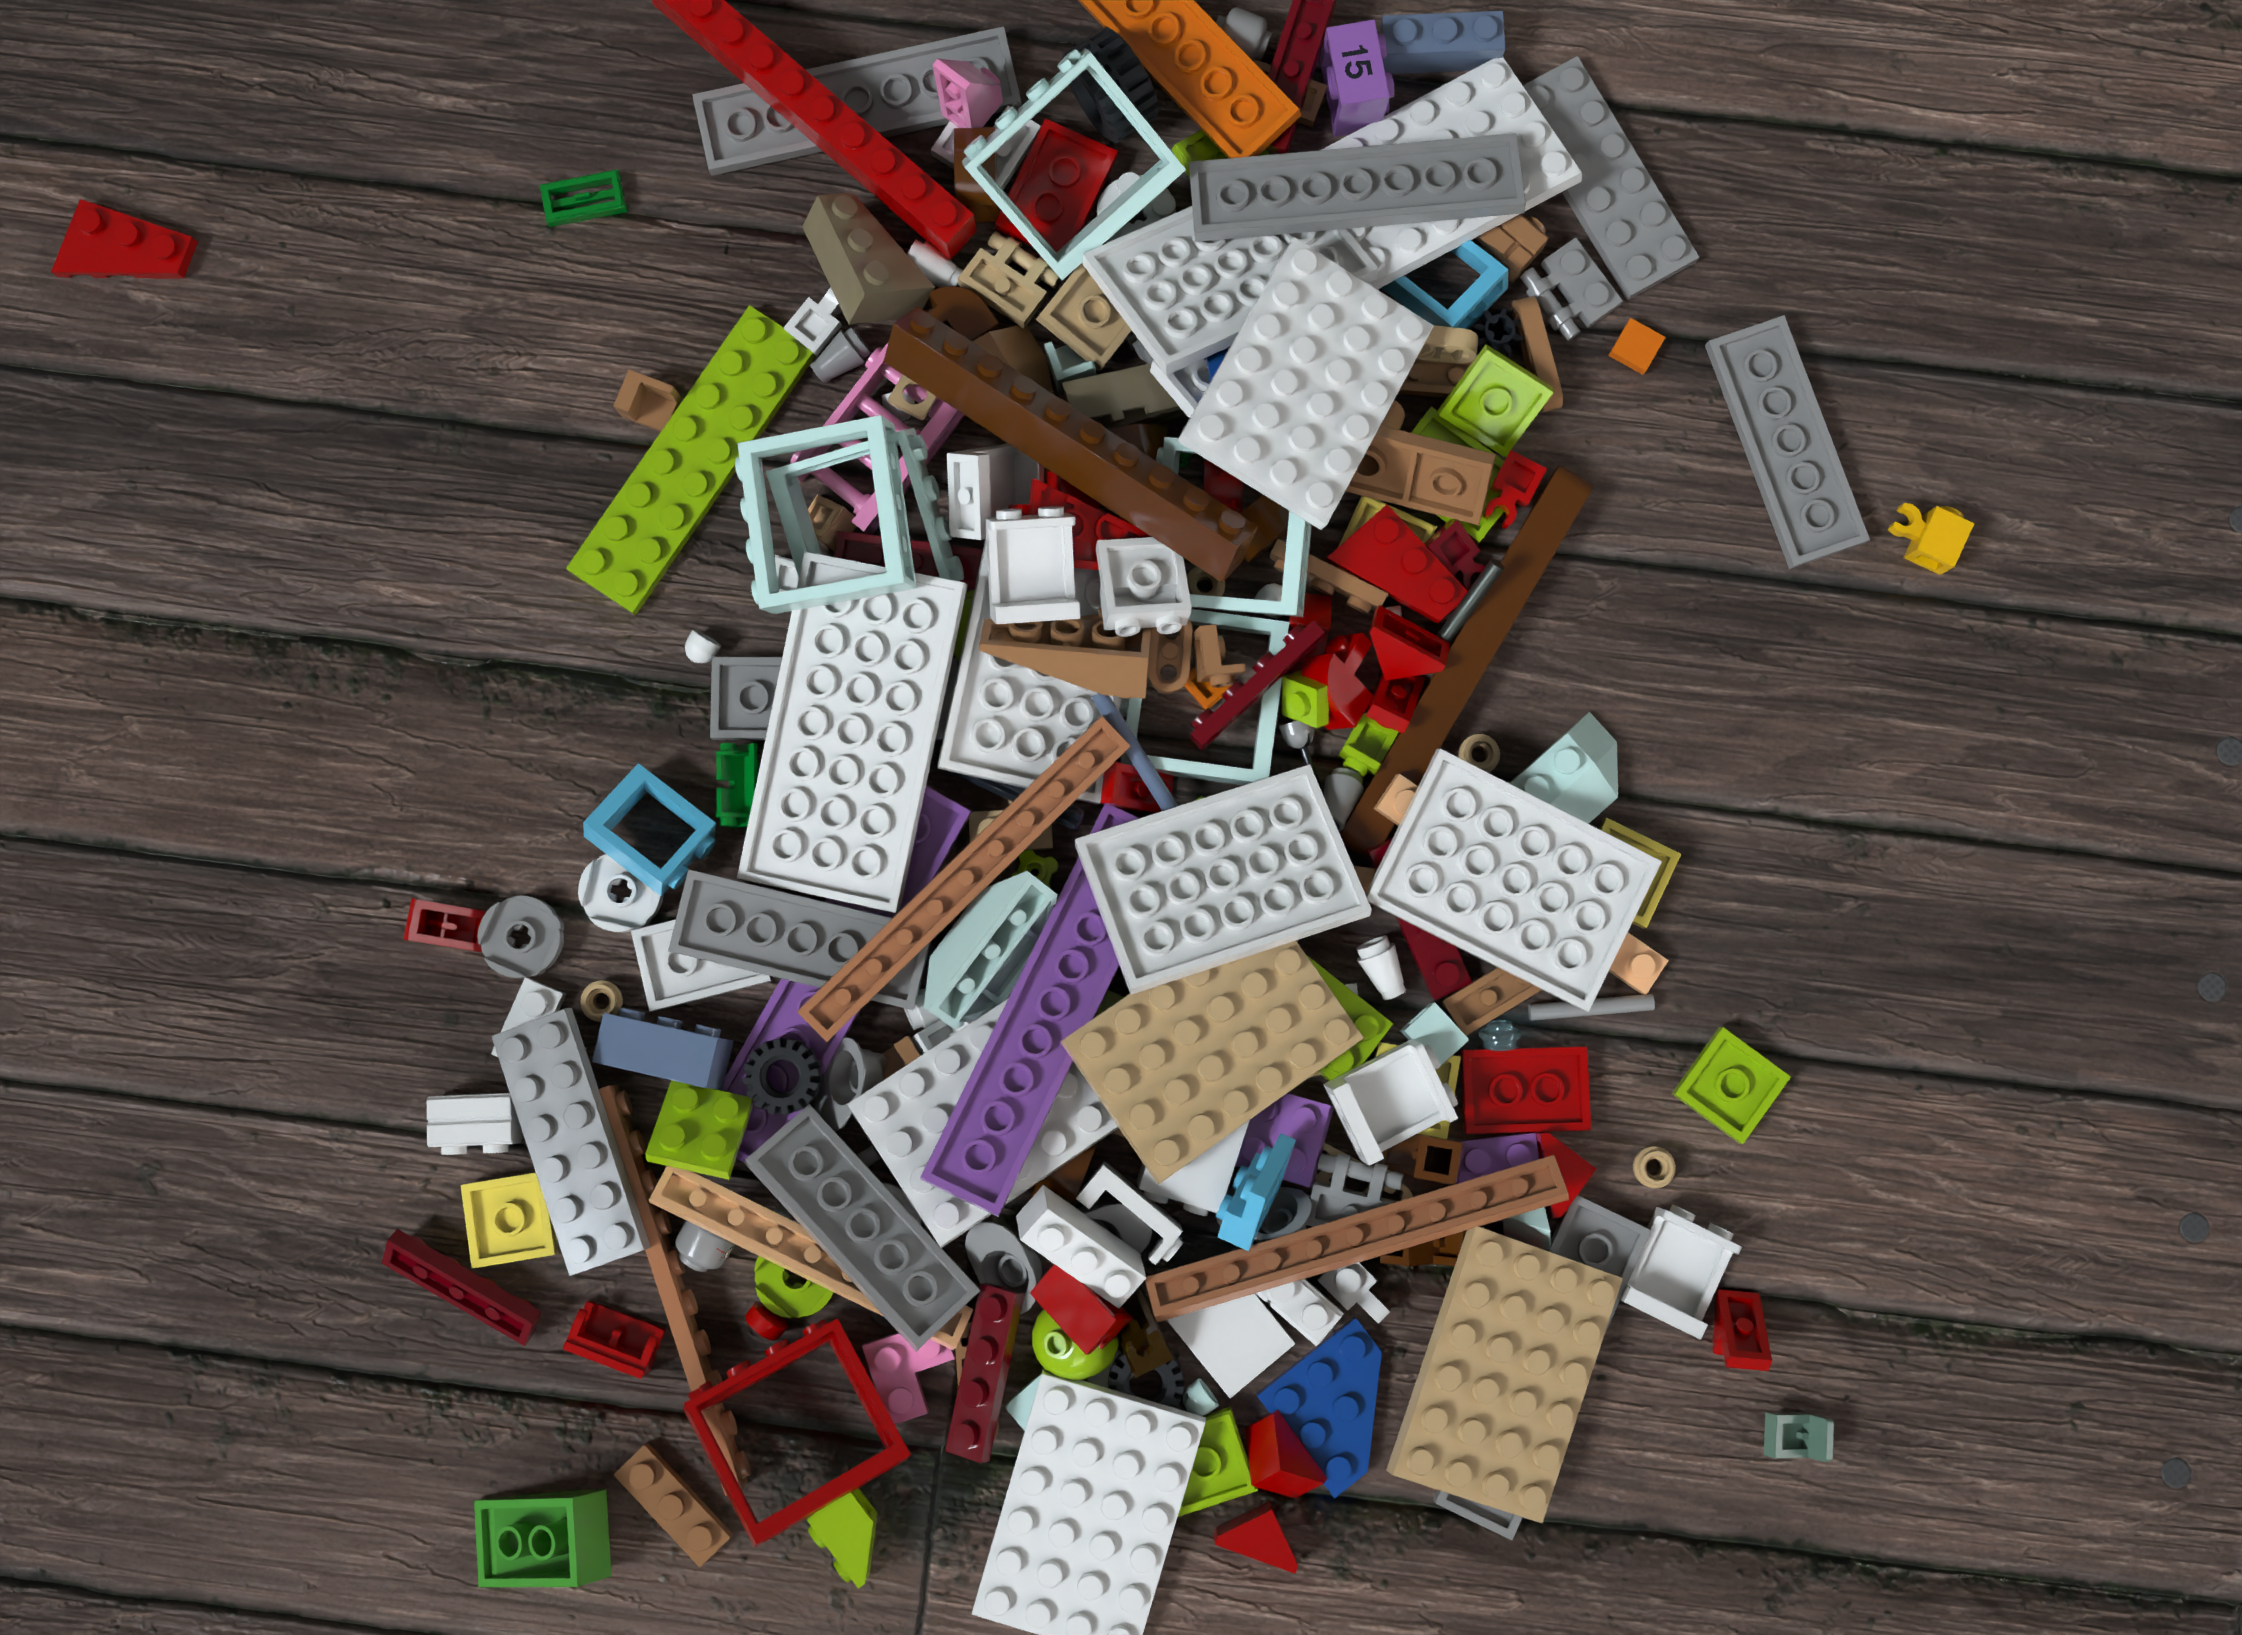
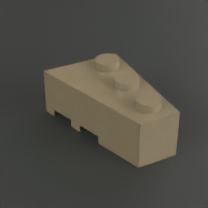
[802,193,935,325]
[1062,363,1187,429]

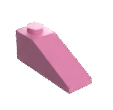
[932,58,1003,128]

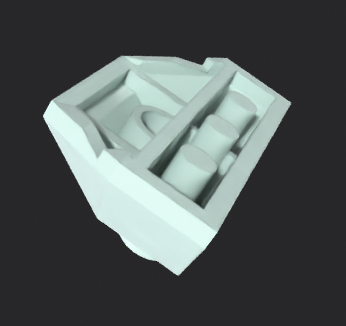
[1509,712,1618,824]
[924,871,1058,1030]

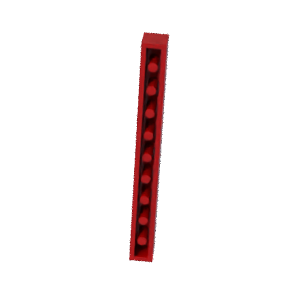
[651,0,977,260]

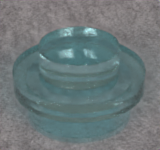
[1479,1020,1521,1051]

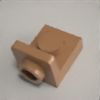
[1192,624,1246,688]

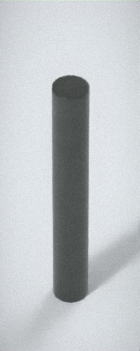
[1436,559,1505,644]

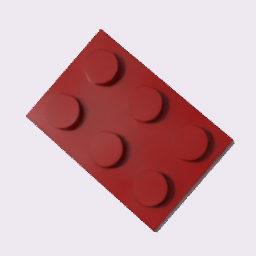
[994,118,1118,252]
[1460,1046,1591,1134]

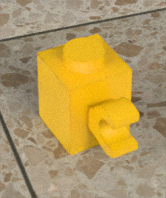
[1888,503,1975,575]

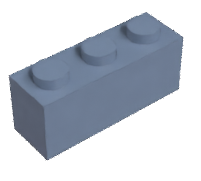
[1378,11,1505,74]
[592,1008,734,1090]

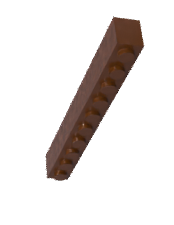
[883,307,1258,582]

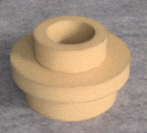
[1187,567,1225,597]
[1458,734,1500,773]
[580,980,623,1022]
[1633,1146,1676,1188]

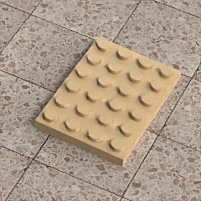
[1061,941,1364,1184]
[1386,1226,1623,1523]

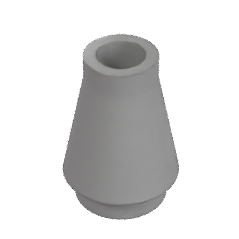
[810,327,872,384]
[1324,768,1364,831]

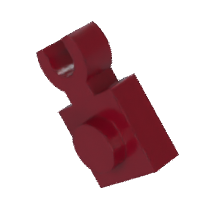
[1424,519,1486,591]

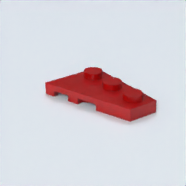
[51,199,198,279]
[1028,479,1151,570]
[1325,504,1468,624]

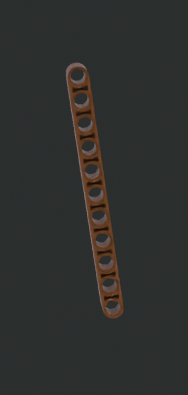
[1339,465,1594,863]

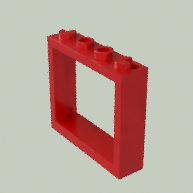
[683,1318,911,1548]

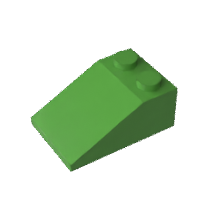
[474,1489,611,1587]

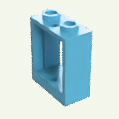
[1382,240,1508,329]
[583,763,716,896]

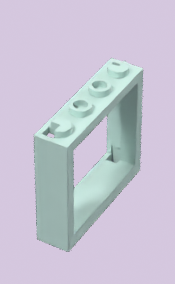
[962,48,1186,280]
[735,415,917,614]
[766,428,964,582]
[1156,437,1312,617]
[1119,609,1289,785]

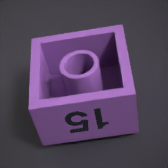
[1319,19,1394,137]

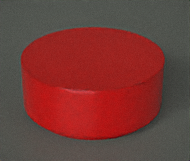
[745,1301,788,1341]

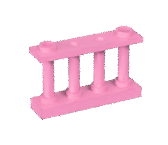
[790,343,966,535]

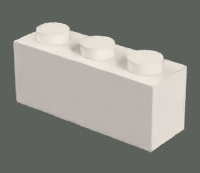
[1016,1185,1146,1308]

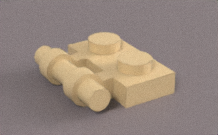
[958,231,1061,329]

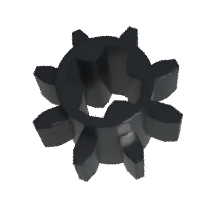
[1471,308,1523,358]

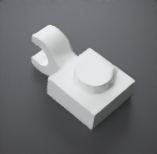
[784,287,842,357]
[1317,1262,1390,1324]

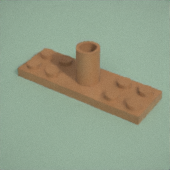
[1345,400,1496,525]

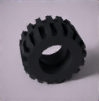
[1062,26,1159,143]

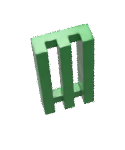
[540,169,628,227]

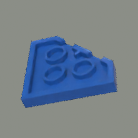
[1256,1316,1382,1498]

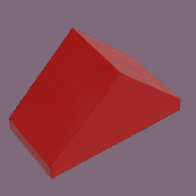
[1370,605,1450,681]
[403,898,487,952]
[1534,1132,1596,1218]
[1245,1410,1327,1498]
[1213,1501,1298,1574]

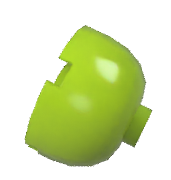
[1032,1309,1118,1381]

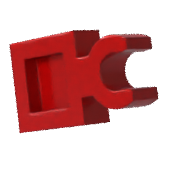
[1483,450,1547,529]

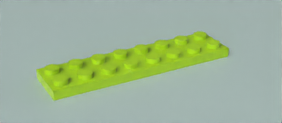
[566,305,816,616]

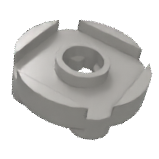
[478,895,564,978]

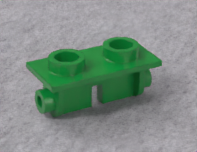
[716,743,759,828]

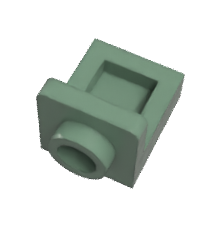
[1764,1412,1834,1462]

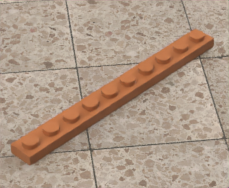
[797,716,1131,1042]
[599,1085,751,1496]
[1145,1155,1569,1323]

